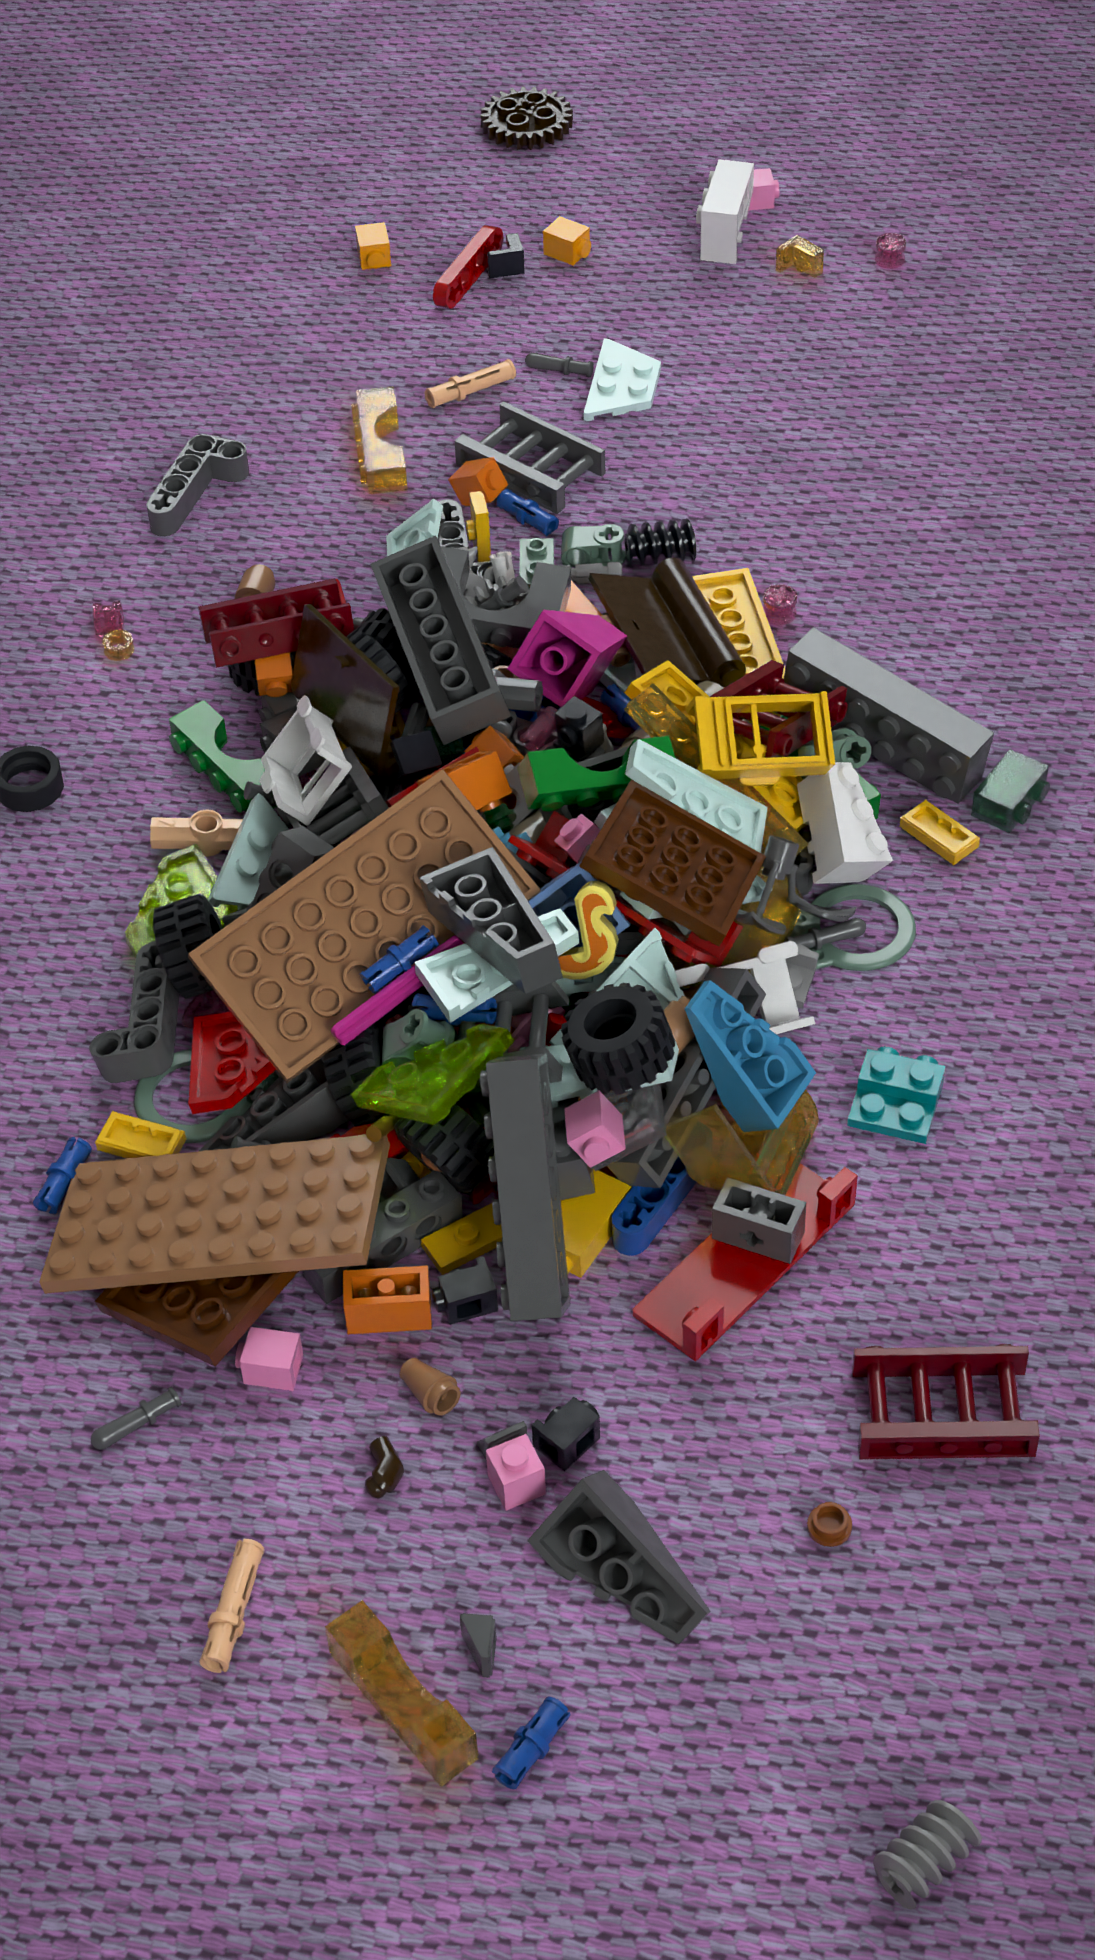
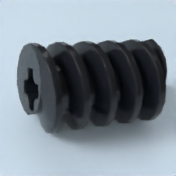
[624,518,696,567]

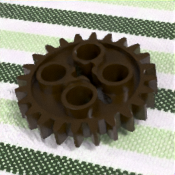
[480,86,573,150]

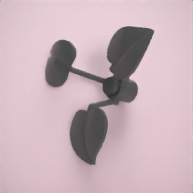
[734,835,856,934]

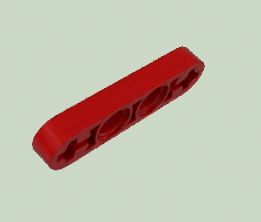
[433,225,504,309]

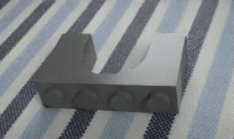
[441,546,571,649]

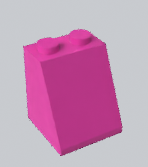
[507,610,627,707]

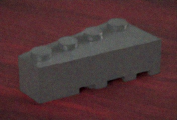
[419,847,563,994]

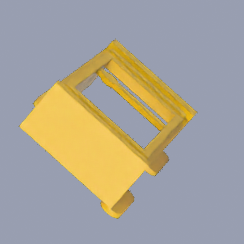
[685,691,835,786]

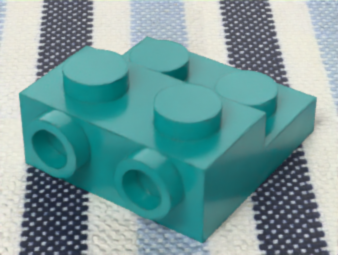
[847,1046,946,1144]

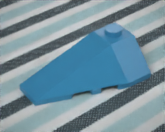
[685,980,816,1132]

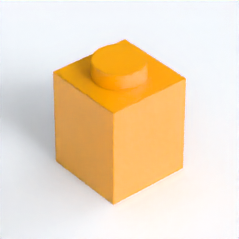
[543,216,591,266]
[355,222,391,270]

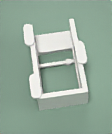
[260,695,352,826]
[675,941,815,1034]

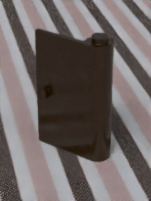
[588,557,746,687]
[291,604,399,783]

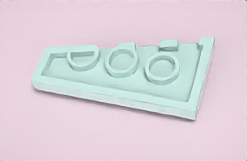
[415,908,579,1023]

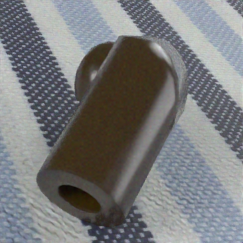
[365,1436,404,1499]

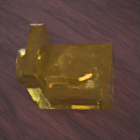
[776,235,824,278]

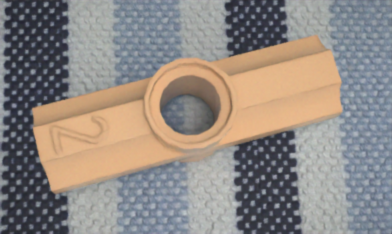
[150,809,243,857]

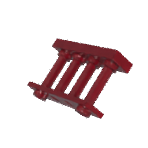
[198,578,354,668]
[693,660,848,758]
[852,1344,1040,1460]

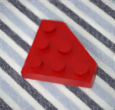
[188,1012,276,1114]

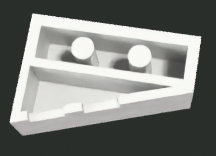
[696,159,754,264]
[797,762,893,884]

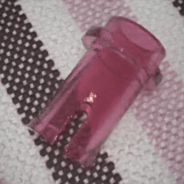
[520,706,558,751]

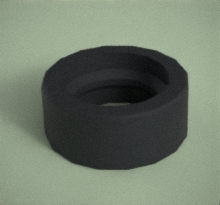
[0,745,64,812]

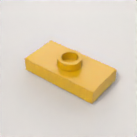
[465,491,491,562]
[899,799,980,865]
[95,1111,187,1158]
[421,1203,502,1275]

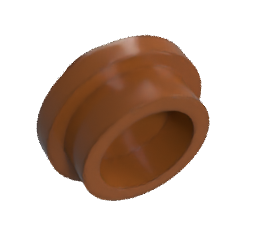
[807,1502,852,1547]

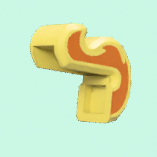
[558,881,619,980]

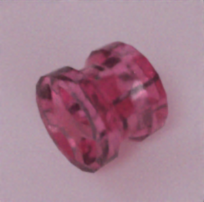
[875,233,906,269]
[763,584,797,625]
[93,600,124,637]

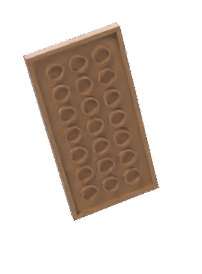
[188,769,541,1083]
[39,1134,390,1294]

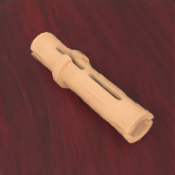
[425,359,516,408]
[199,1539,265,1673]

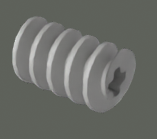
[873,1800,982,1910]

